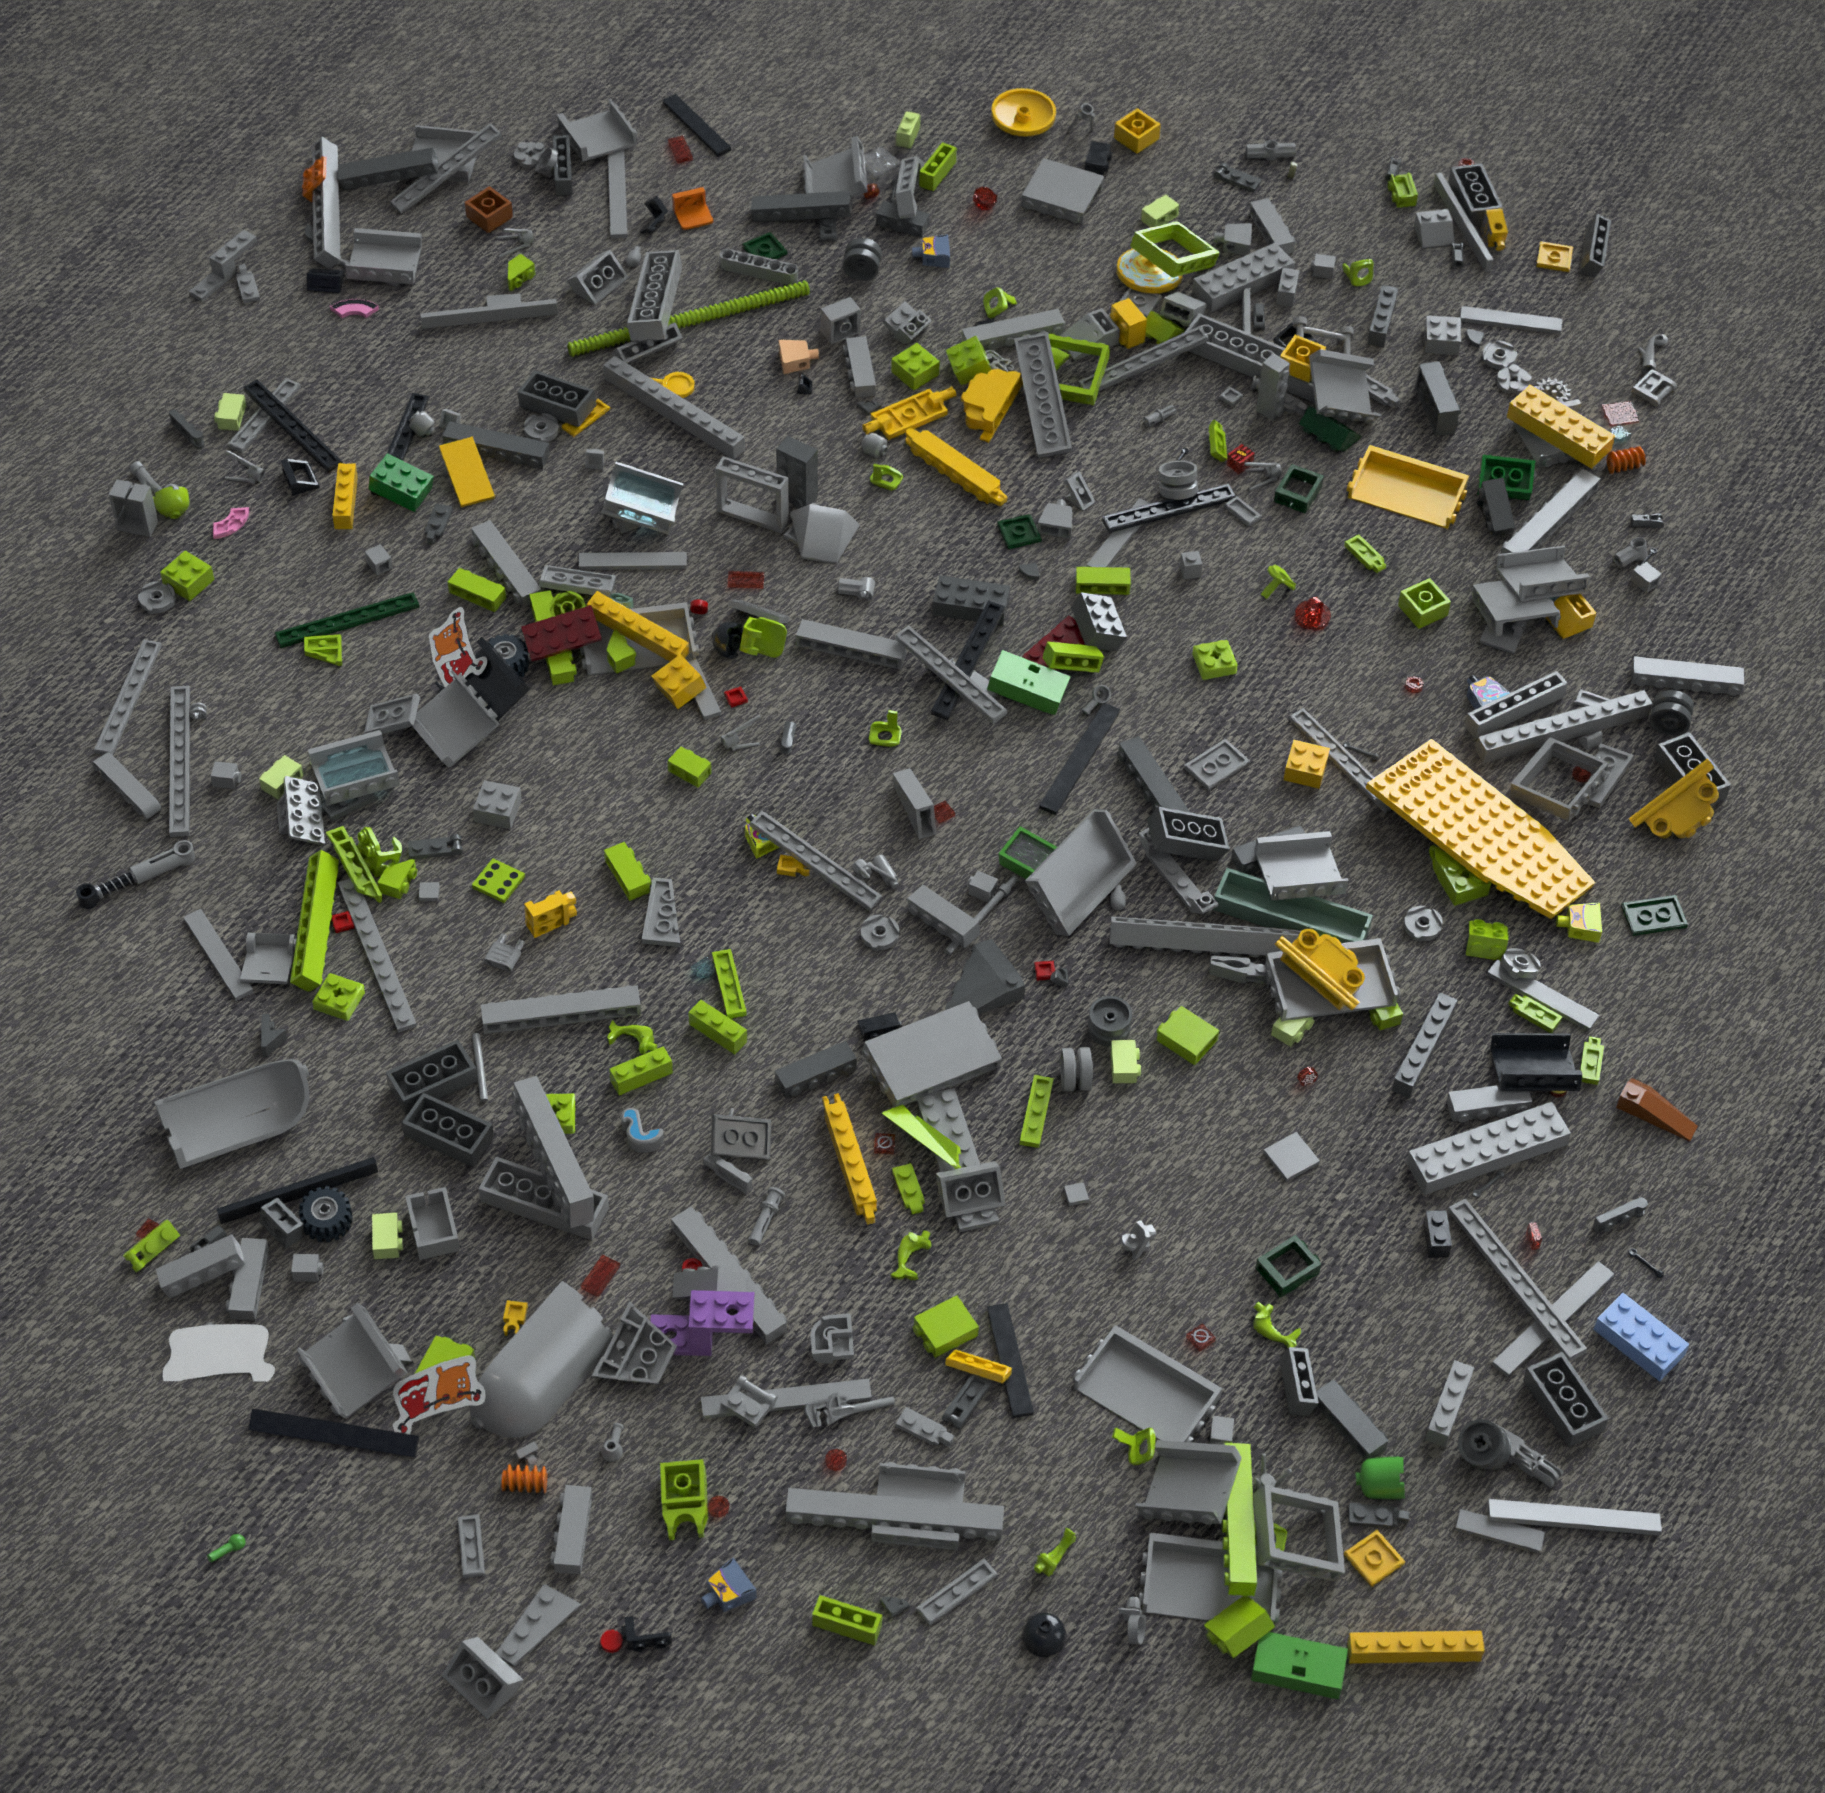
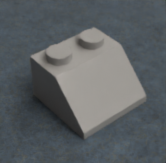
[1414,209,1454,249]

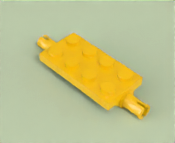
[862,386,956,440]

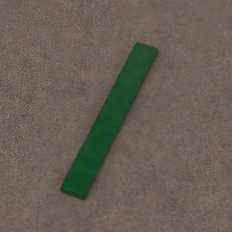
[275,592,420,649]

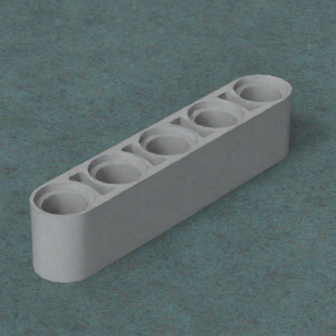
[719,249,798,285]
[92,752,162,820]

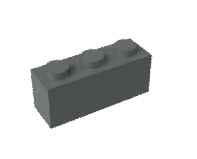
[876,201,930,237]
[1479,478,1515,536]
[1279,1347,1319,1416]

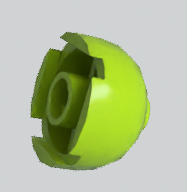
[153,486,190,519]
[550,591,586,617]

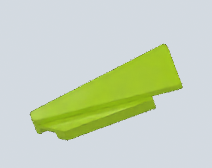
[326,826,382,903]
[882,1104,961,1169]

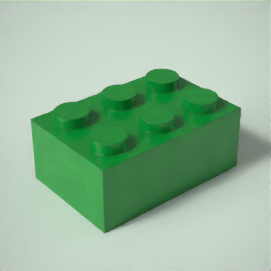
[368,453,434,512]
[1477,455,1535,500]

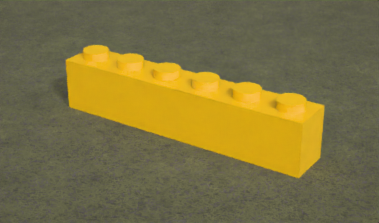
[587,591,689,662]
[1347,1631,1484,1664]

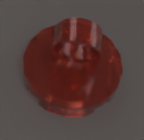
[1295,596,1331,631]

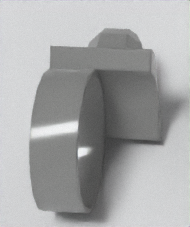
[535,148,558,178]
[1119,1597,1146,1645]

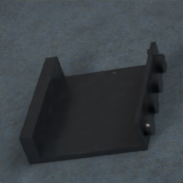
[435,636,530,721]
[1490,1033,1582,1091]

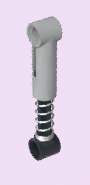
[76,840,195,909]

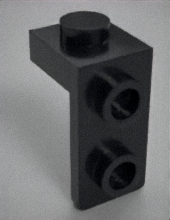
[640,195,669,234]
[621,1616,672,1652]

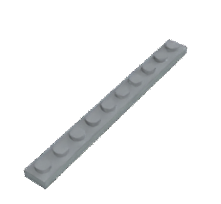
[169,685,190,837]
[338,879,417,1033]
[1448,1198,1587,1362]

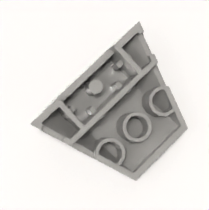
[790,504,860,564]
[592,1301,677,1384]

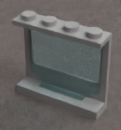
[601,462,683,535]
[308,730,400,806]

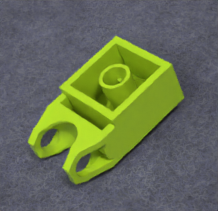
[1429,845,1491,906]
[660,1459,708,1540]

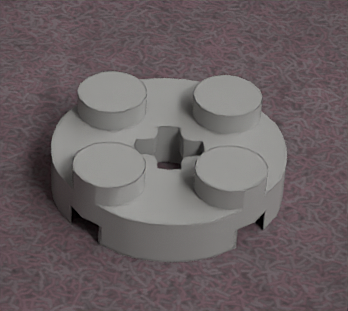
[514,142,545,168]
[1482,341,1517,370]
[1497,364,1532,395]
[524,413,559,443]
[138,581,176,614]
[1403,906,1443,941]
[861,915,899,951]
[1500,948,1541,979]

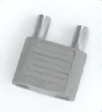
[483,934,525,972]

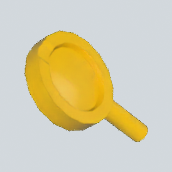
[650,372,695,398]

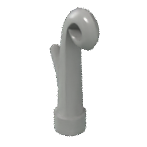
[1638,334,1668,374]
[129,461,179,493]

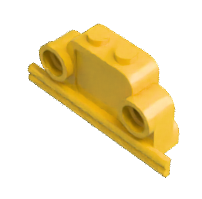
[961,369,1023,443]
[1629,759,1719,839]
[1274,929,1365,1011]

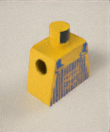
[1480,208,1508,251]

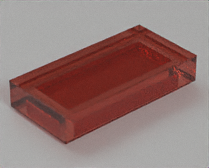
[668,136,693,164]
[728,571,765,589]
[581,1254,620,1298]

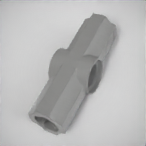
[1245,140,1296,161]

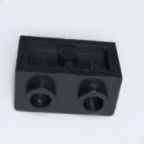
[858,1012,902,1042]

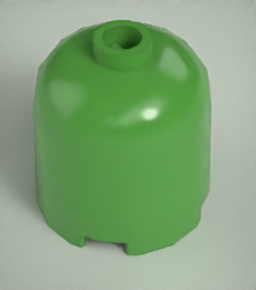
[1356,1456,1405,1500]

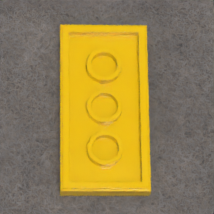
[439,437,495,507]

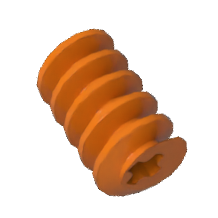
[1606,446,1646,474]
[502,1464,547,1494]

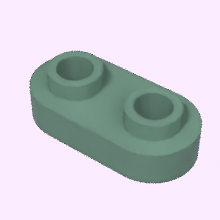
[610,593,634,609]

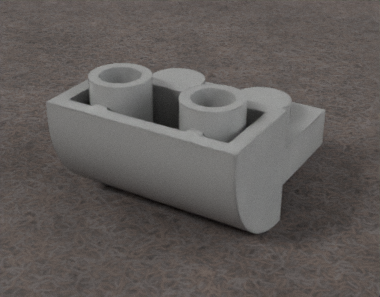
[883,301,932,344]

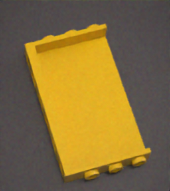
[1346,445,1469,529]

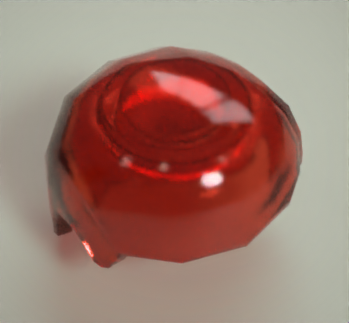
[973,187,998,210]

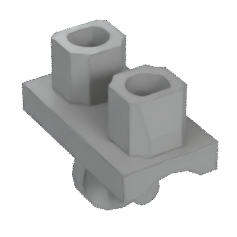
[1121,1221,1157,1260]

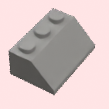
[567,250,629,305]
[936,1161,1006,1217]
[442,1637,523,1719]

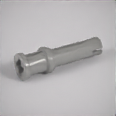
[748,1187,785,1246]

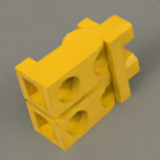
[524,890,577,938]

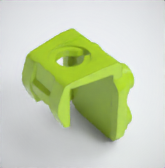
[739,617,787,658]
[356,827,402,877]

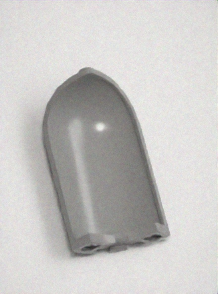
[154,1059,310,1169]
[470,1281,613,1438]

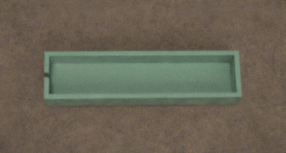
[1212,868,1373,943]

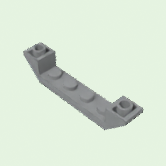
[896,156,924,219]
[1139,828,1219,914]

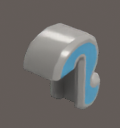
[621,1108,664,1153]

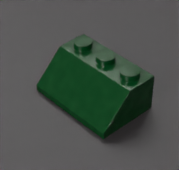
[1299,406,1362,452]

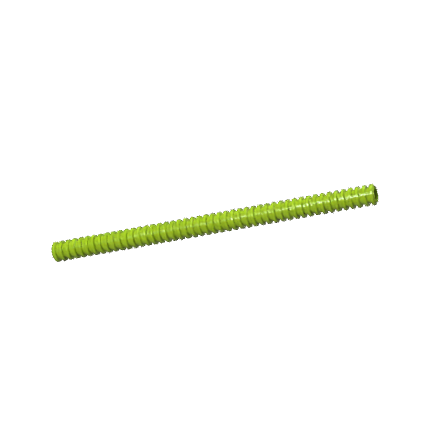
[567,280,810,357]

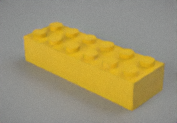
[1507,385,1615,469]

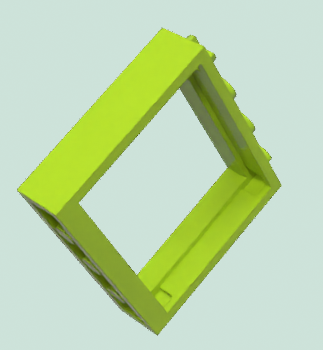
[1130,221,1220,278]
[1048,334,1110,405]

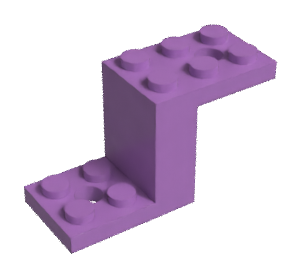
[650,1290,755,1356]

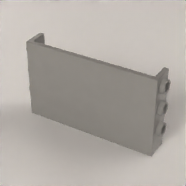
[580,602,699,675]
[1025,809,1137,936]
[1265,938,1400,1021]
[862,1001,1002,1108]
[1073,1325,1222,1443]
[1139,1533,1283,1624]

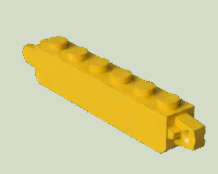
[905,428,1007,506]
[822,1093,877,1225]

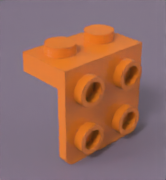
[302,156,327,202]
[672,187,713,230]

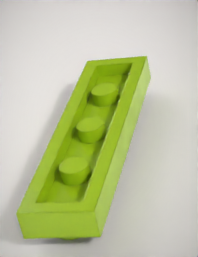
[712,949,747,1019]
[1020,1075,1054,1148]

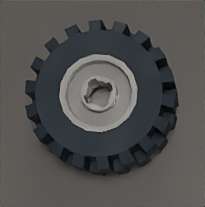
[489,634,529,677]
[299,1186,353,1243]

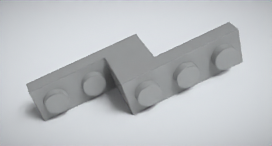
[189,230,257,302]

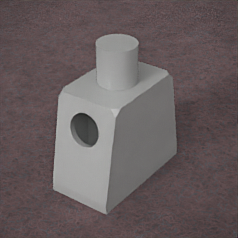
[1214,223,1252,256]
[1038,499,1072,539]

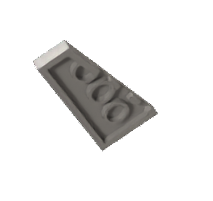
[1587,743,1634,808]
[642,877,680,947]
[496,1584,581,1667]

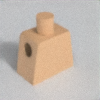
[779,340,819,374]

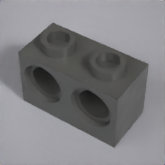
[259,1198,304,1249]

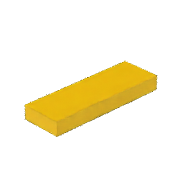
[561,399,610,437]
[945,1349,1012,1384]

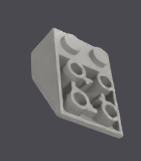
[1060,308,1120,361]

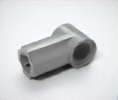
[1613,537,1647,568]
[838,577,875,600]

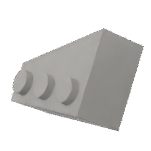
[672,1265,748,1301]

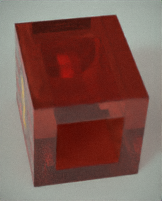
[1226,444,1255,474]

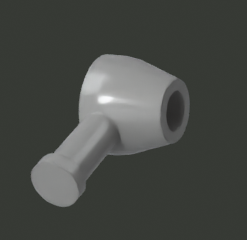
[1082,685,1111,716]
[601,1423,624,1462]

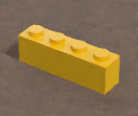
[333,464,358,529]

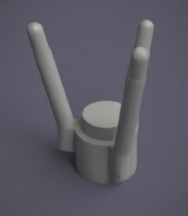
[1067,102,1095,132]
[496,229,534,257]
[224,450,265,484]
[1245,462,1282,491]
[721,715,760,751]
[852,859,898,884]
[1255,1453,1292,1491]

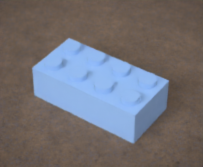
[1593,1293,1689,1382]

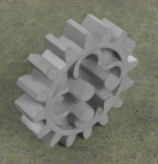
[1534,377,1571,403]

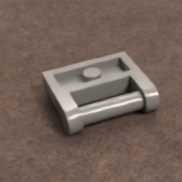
[1632,369,1677,407]
[721,1375,778,1428]

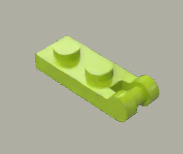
[123,1219,181,1272]

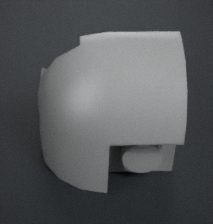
[810,1313,854,1364]

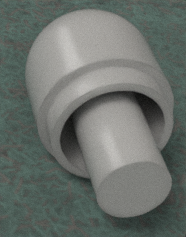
[626,246,641,267]
[1110,885,1126,911]

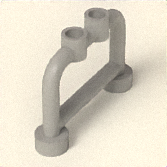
[1293,316,1354,355]

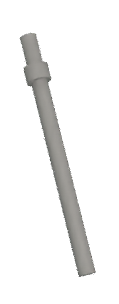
[944,875,1019,955]

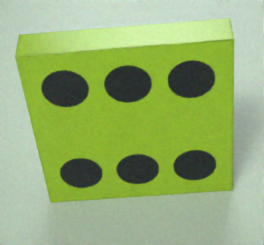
[472,858,525,903]

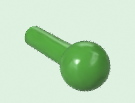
[207,1534,245,1562]

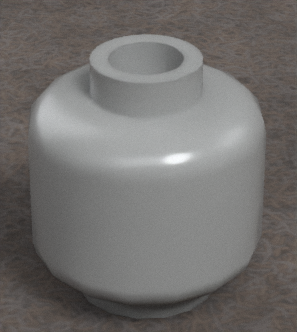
[409,411,435,437]
[861,433,888,458]

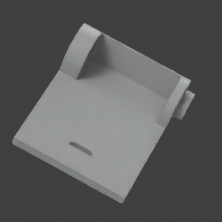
[240,932,297,984]

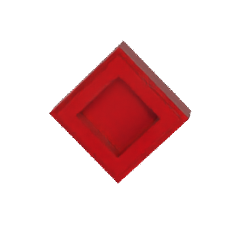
[724,686,748,708]
[331,911,354,933]
[1034,961,1055,981]

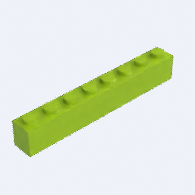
[290,850,339,992]
[1222,1443,1257,1596]

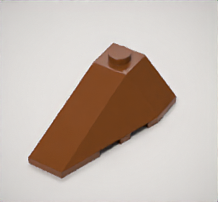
[1616,1078,1698,1141]

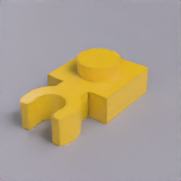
[777,854,810,877]
[503,1300,528,1336]

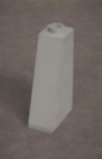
[893,768,936,839]

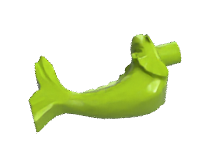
[607,1020,657,1054]
[891,1230,931,1280]
[1253,1302,1301,1348]
[1034,1528,1076,1577]

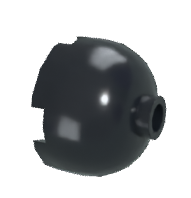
[711,622,743,659]
[1022,1612,1066,1658]

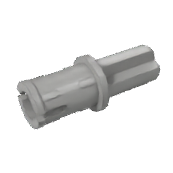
[1143,405,1176,427]

